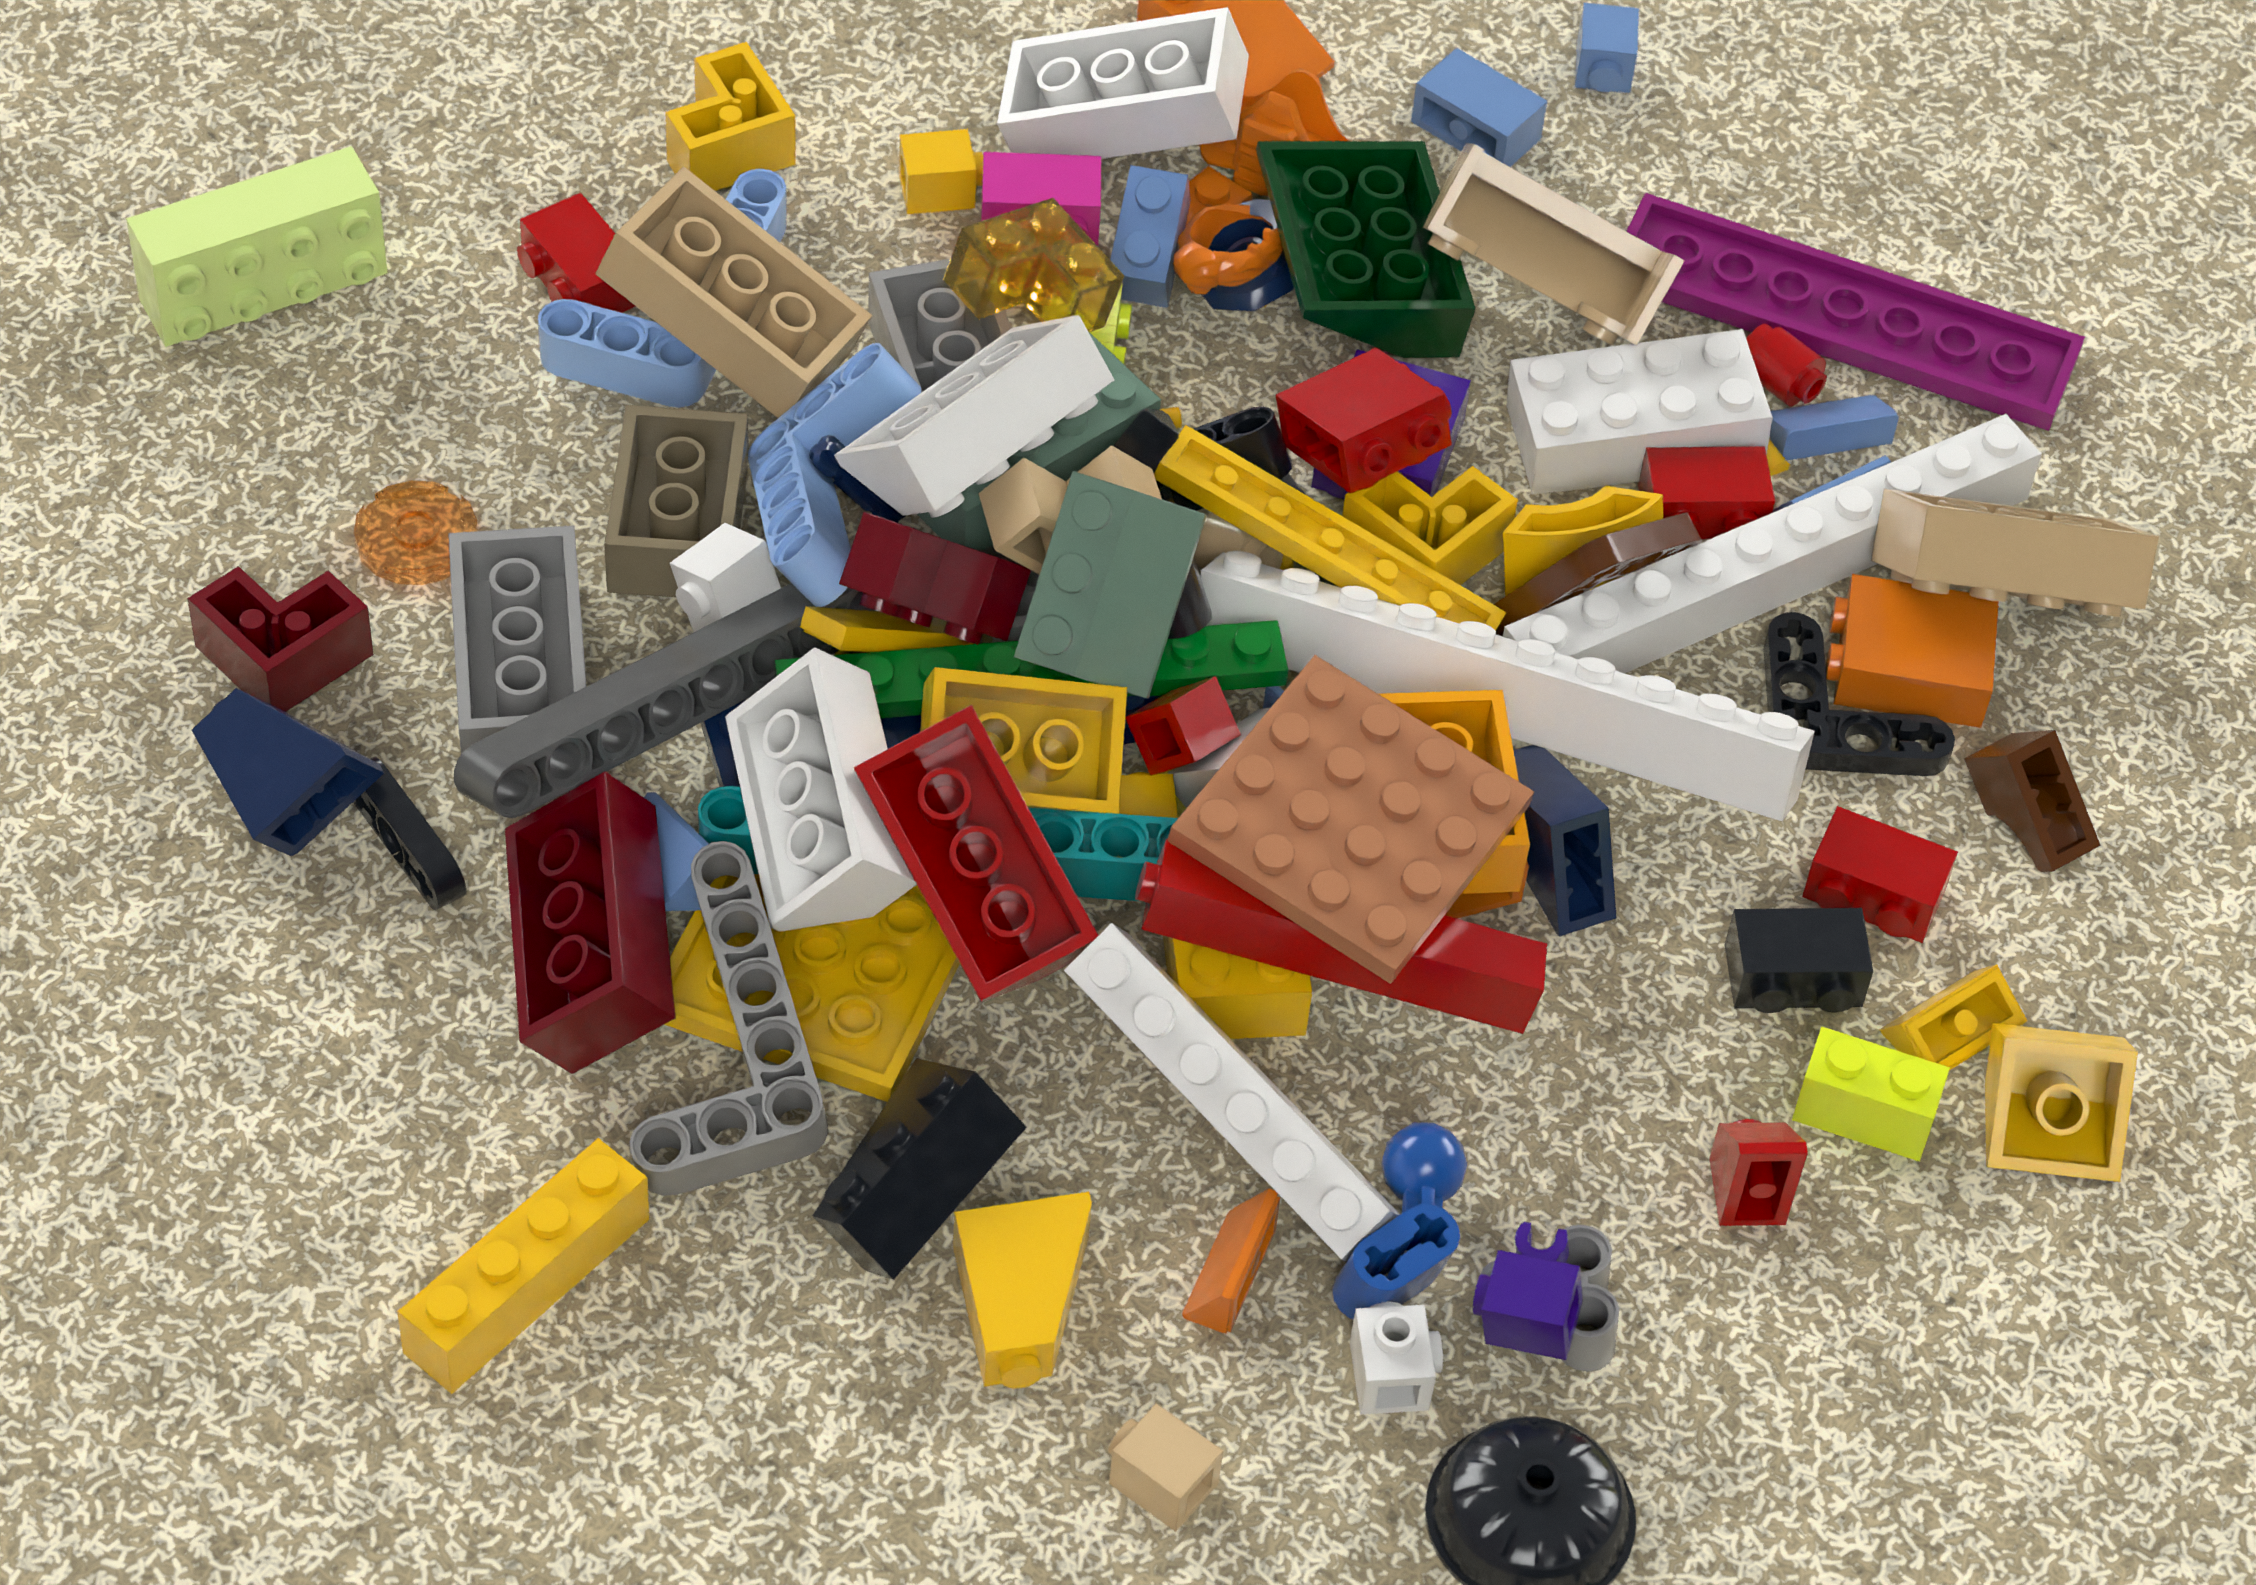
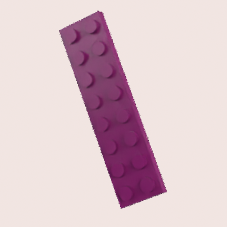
[1626,192,2085,431]

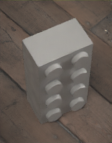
[448,525,586,754]

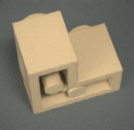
[978,445,1162,575]

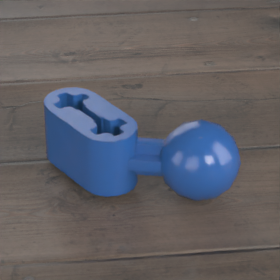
[1332,1122,1468,1320]

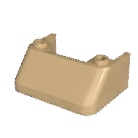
[1423,143,1685,346]

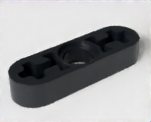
[353,757,467,910]

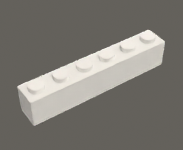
[1064,923,1400,1261]

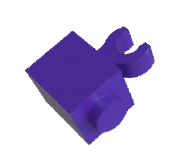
[1473,1222,1583,1360]

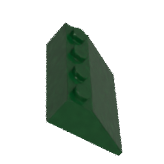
[1256,141,1476,358]

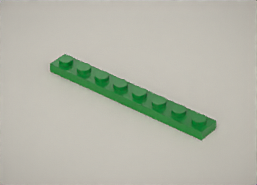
[775,620,1289,718]

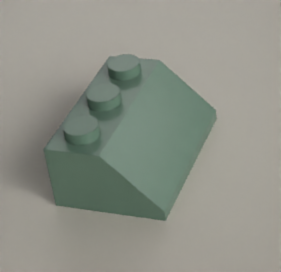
[1014,471,1207,699]

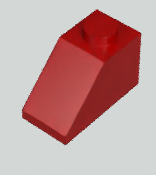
[1709,1119,1808,1226]

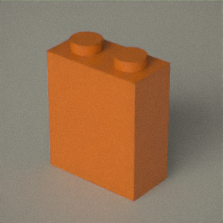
[1826,574,1999,728]

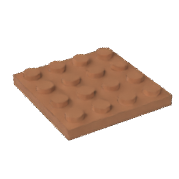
[1168,655,1534,984]

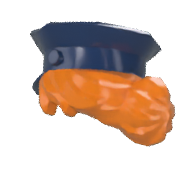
[1173,199,1294,311]

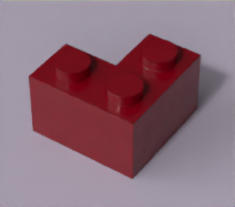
[839,512,1031,645]
[187,566,374,712]

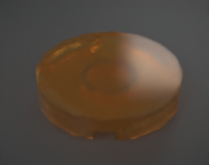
[354,480,478,585]

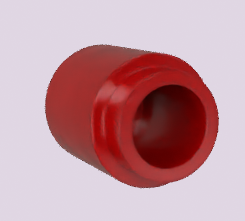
[1746,324,1827,407]

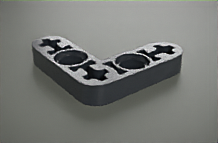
[1764,612,1955,776]

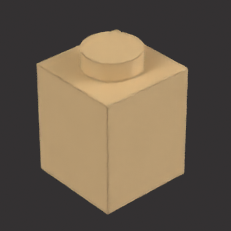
[1108,1403,1223,1532]

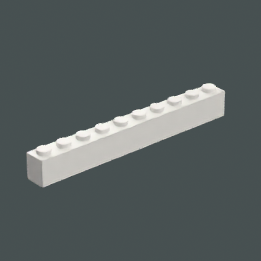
[1503,414,2042,673]
[1200,551,1815,821]

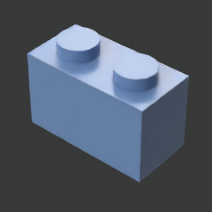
[1411,48,1547,167]
[1107,165,1190,308]

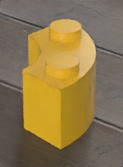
[1503,486,1663,596]

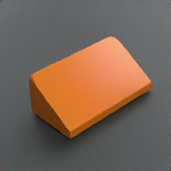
[1182,1188,1280,1334]

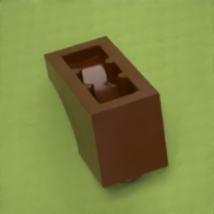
[1964,730,2101,872]

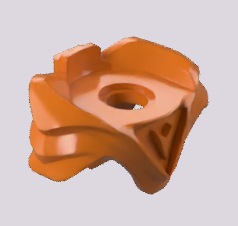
[1199,69,1350,196]

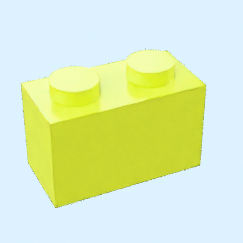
[1792,1026,1950,1162]

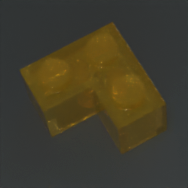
[943,198,1125,332]

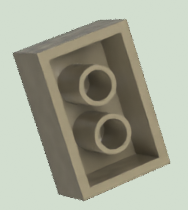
[604,405,749,597]

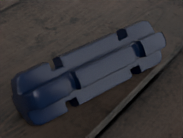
[809,435,906,523]

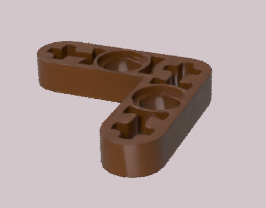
[1493,513,1702,637]

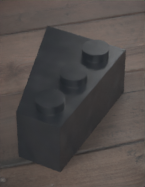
[812,1058,1027,1280]

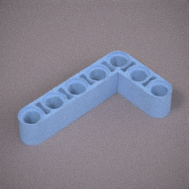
[538,169,786,408]
[748,343,921,607]

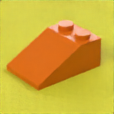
[1137,0,1335,96]

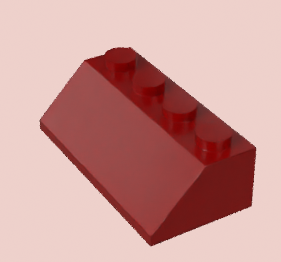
[854,705,1099,1003]

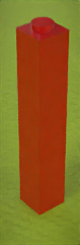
[1135,838,1547,1034]

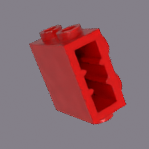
[1276,348,1452,494]

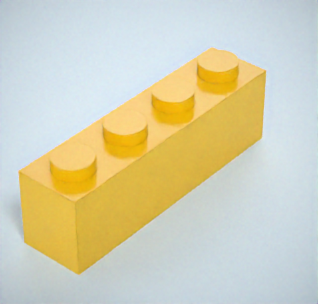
[397,1138,650,1394]

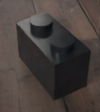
[1724,908,1874,1013]

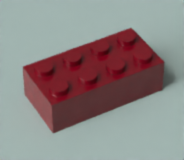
[505,771,676,1074]

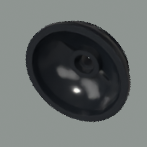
[1425,1416,1636,1585]

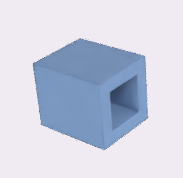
[1575,3,1639,93]

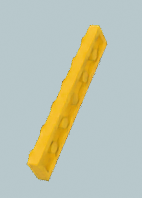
[1154,425,1506,631]

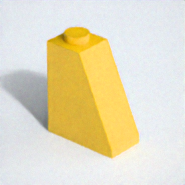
[953,1191,1092,1389]

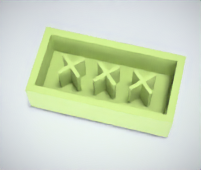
[126,146,388,347]

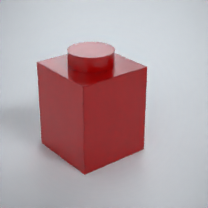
[1125,676,1241,776]

